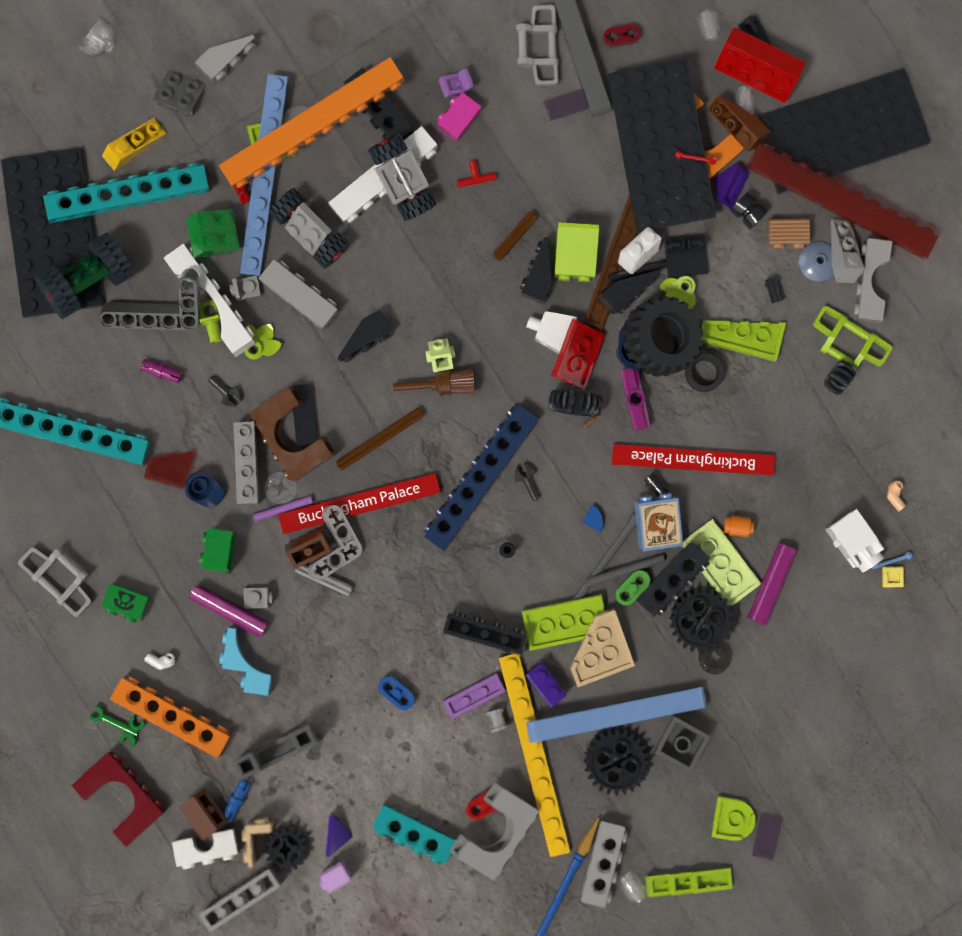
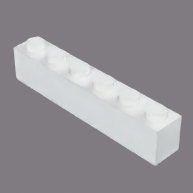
[328,126,437,224]

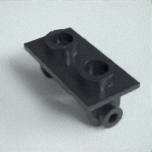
[738,16,771,45]

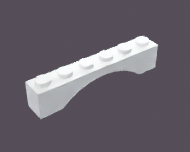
[164,244,255,357]

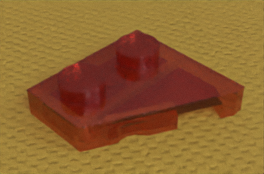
[144,451,195,490]

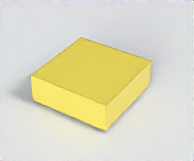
[882,567,904,587]

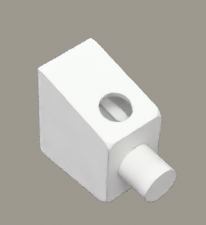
[526,311,577,354]

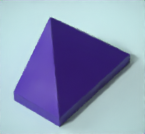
[712,164,750,209]
[326,814,353,857]

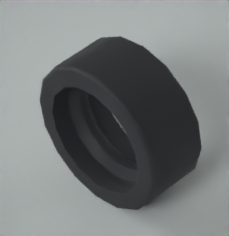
[685,353,724,392]

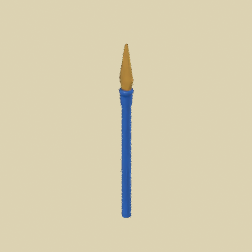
[535,818,599,936]

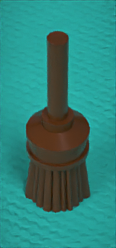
[393,368,475,396]

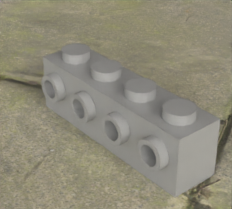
[259,260,338,331]

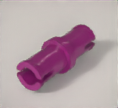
[140,358,183,384]

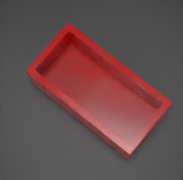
[713,27,806,104]

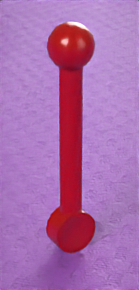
[675,151,717,165]

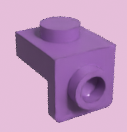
[438,68,473,98]

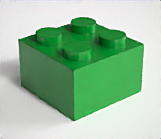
[186,210,240,258]
[199,528,236,574]

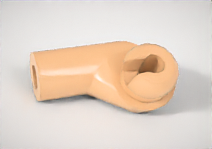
[887,480,906,512]

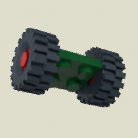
[35,232,134,319]

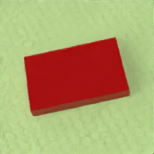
[551,319,606,390]

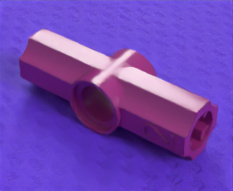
[620,369,651,431]

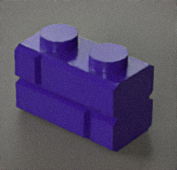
[526,662,567,708]

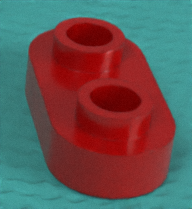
[466,789,497,820]

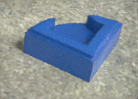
[582,505,603,532]

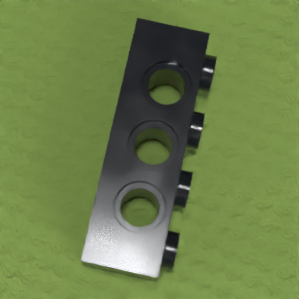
[344,67,414,140]
[636,540,710,617]

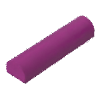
[747,543,797,626]
[189,585,269,638]

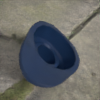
[185,472,225,508]

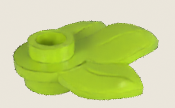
[660,276,696,309]
[244,324,282,360]

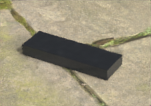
[293,384,317,447]

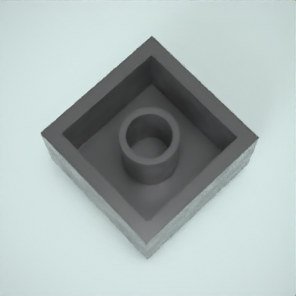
[653,716,711,773]

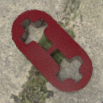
[603,24,641,48]

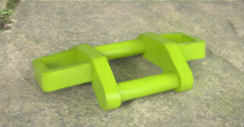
[813,306,892,369]

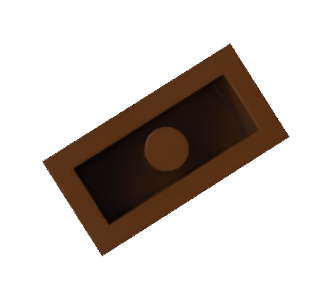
[285,527,331,570]
[179,788,228,841]

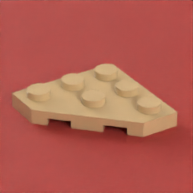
[570,608,635,687]

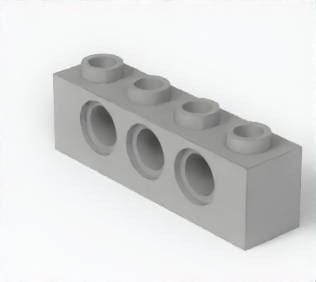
[234,422,260,505]
[580,820,628,908]
[199,867,282,932]

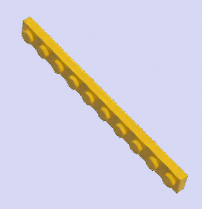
[499,654,570,857]

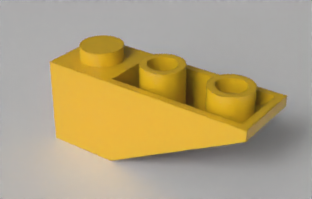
[102,118,166,171]

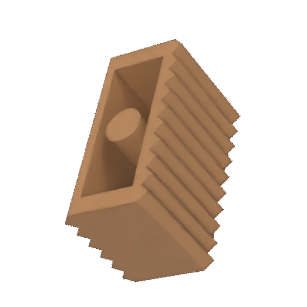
[767,219,810,250]

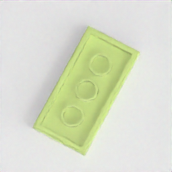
[682,519,761,606]

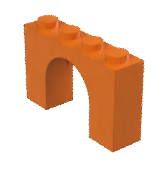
[693,92,744,180]

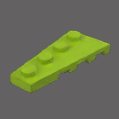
[701,320,786,362]

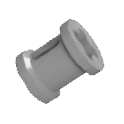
[486,708,509,733]

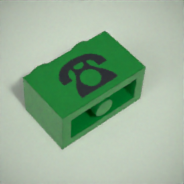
[101,583,151,623]

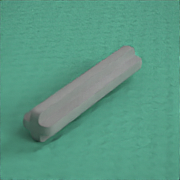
[295,565,353,596]

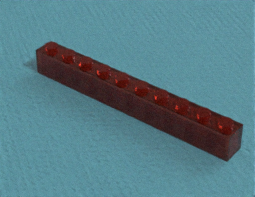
[745,143,939,259]

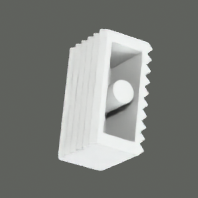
[618,227,661,274]

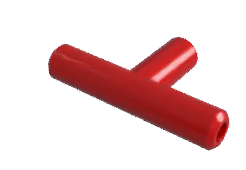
[456,160,497,188]

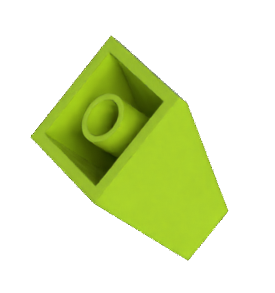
[554,222,599,283]

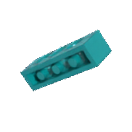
[372,804,456,865]

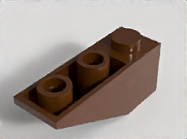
[708,95,771,152]

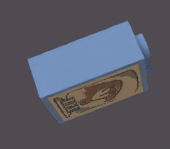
[634,492,683,551]

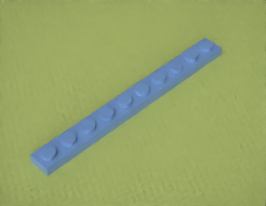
[240,74,288,277]

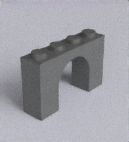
[233,723,320,780]

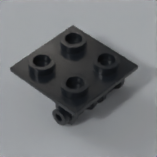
[664,234,708,278]

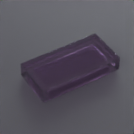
[544,89,588,121]
[752,815,781,861]

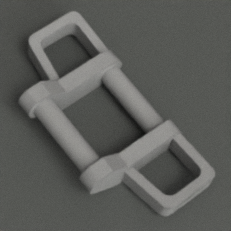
[516,5,559,86]
[18,547,92,617]

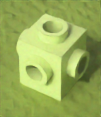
[425,338,455,372]

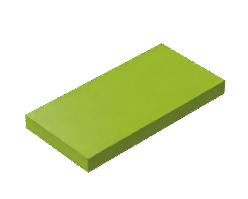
[521,594,605,651]

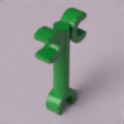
[89,706,145,748]

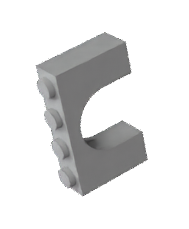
[449,782,539,881]

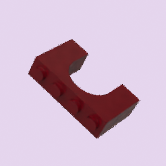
[71,751,165,847]

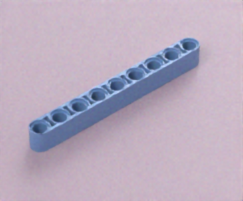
[526,687,707,743]

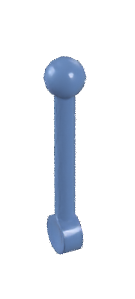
[872,552,913,569]

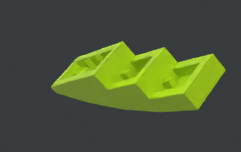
[645,868,733,897]

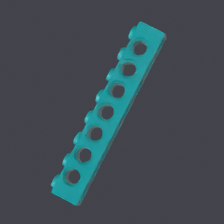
[43,163,209,223]
[0,398,151,466]

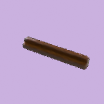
[493,211,537,261]

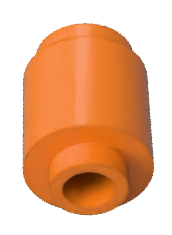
[724,515,754,538]

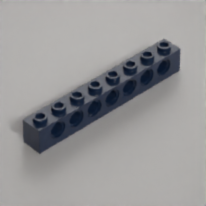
[423,405,539,551]

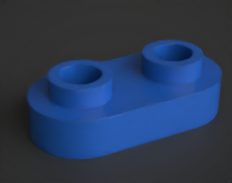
[378,676,415,710]

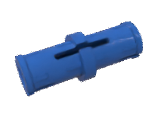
[223,779,251,822]

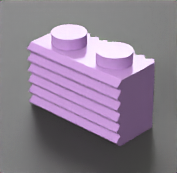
[318,860,352,893]

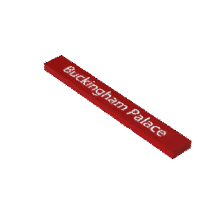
[611,444,775,476]
[278,473,440,534]

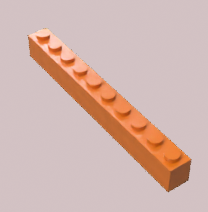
[218,57,404,189]

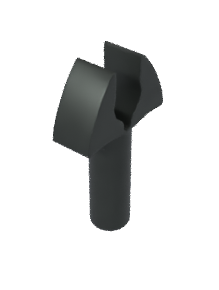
[208,376,241,407]
[515,463,540,501]

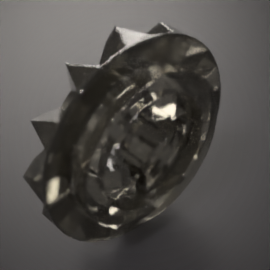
[698,644,731,674]

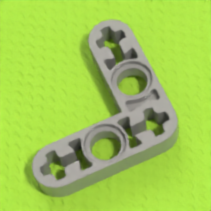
[308,505,362,580]

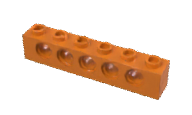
[110,676,231,758]

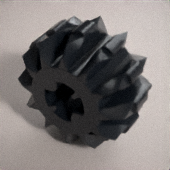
[824,360,856,395]

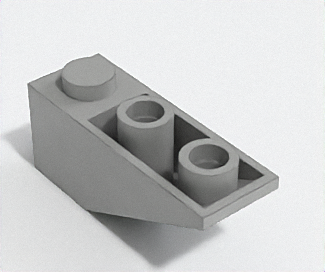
[195,35,256,83]
[831,219,864,283]

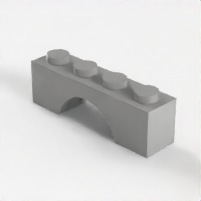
[853,238,892,324]

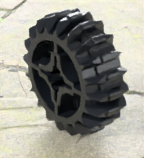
[548,389,603,417]

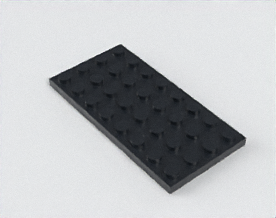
[607,58,716,233]
[757,68,930,195]
[1,148,104,318]

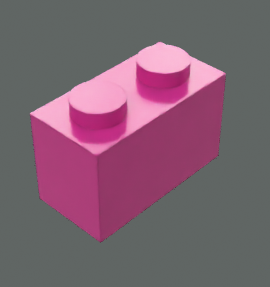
[437,92,481,142]

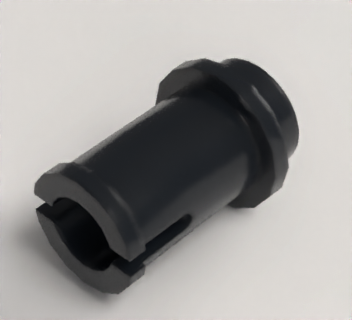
[764,277,784,304]
[644,473,669,497]
[499,542,515,558]

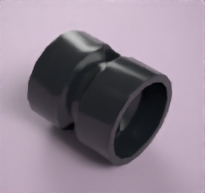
[730,192,768,230]

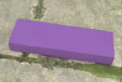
[443,673,506,719]

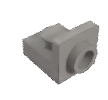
[230,276,261,301]
[244,587,273,609]

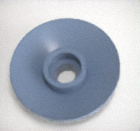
[798,242,834,282]

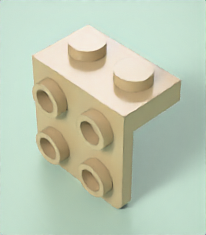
[242,817,274,867]

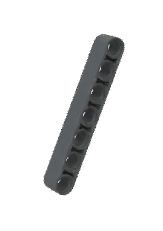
[552,0,611,118]

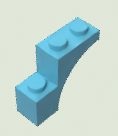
[219,628,272,696]

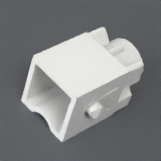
[825,509,884,573]

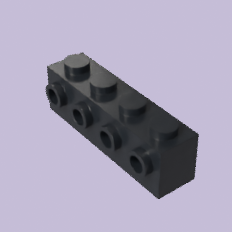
[443,611,528,657]

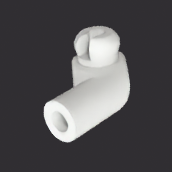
[144,652,175,670]

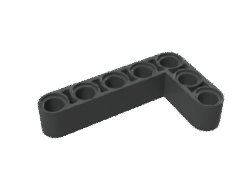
[99,269,201,330]

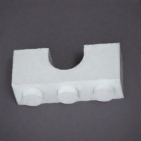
[172,828,239,869]

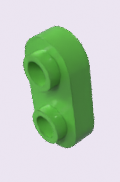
[615,570,650,606]

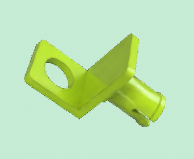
[199,300,222,343]

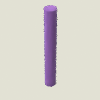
[253,495,313,522]

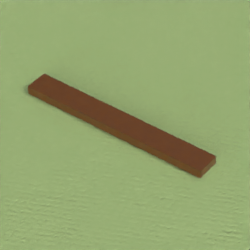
[583,195,636,330]

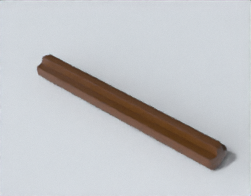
[336,408,424,471]

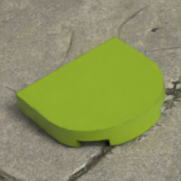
[711,796,756,841]

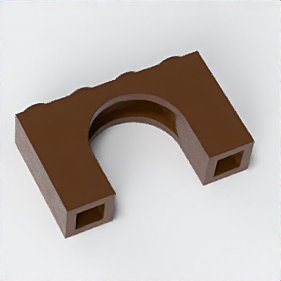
[249,386,337,482]

